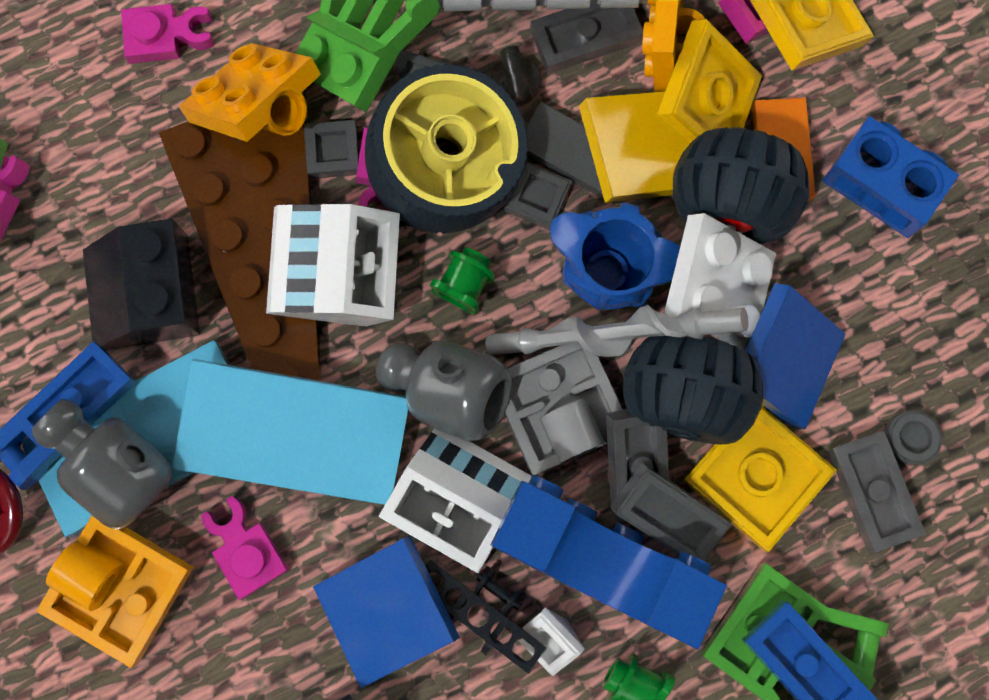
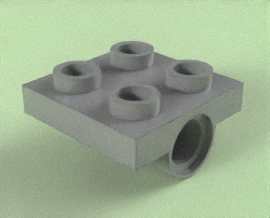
[505,343,623,476]

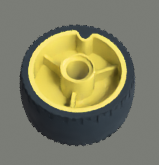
[365,64,528,234]

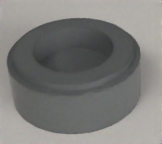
[884,411,942,466]

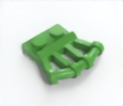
[296,0,440,113]
[700,563,889,700]

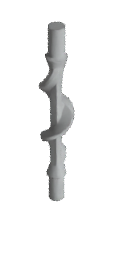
[485,305,749,357]

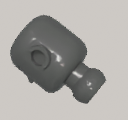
[376,340,512,441]
[31,398,172,529]

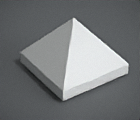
[518,608,585,676]

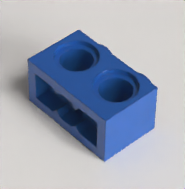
[822,116,959,238]

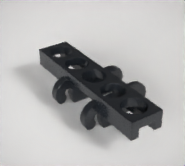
[426,560,547,674]

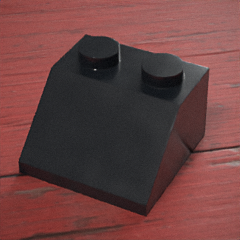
[83,218,200,350]

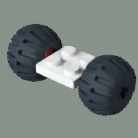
[623,127,809,445]

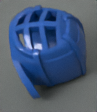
[550,202,680,310]

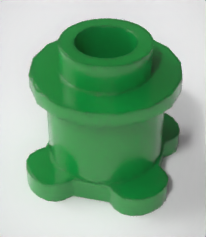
[429,247,496,316]
[602,653,675,700]

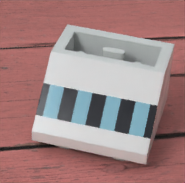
[266,204,400,326]
[378,428,532,573]

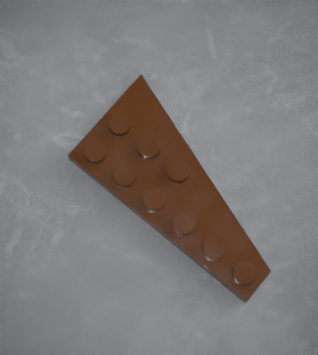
[159,89,322,381]

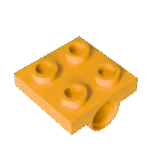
[642,0,705,92]
[178,43,321,142]
[36,516,194,668]

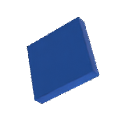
[745,283,846,429]
[313,536,460,688]

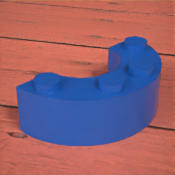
[490,475,727,649]

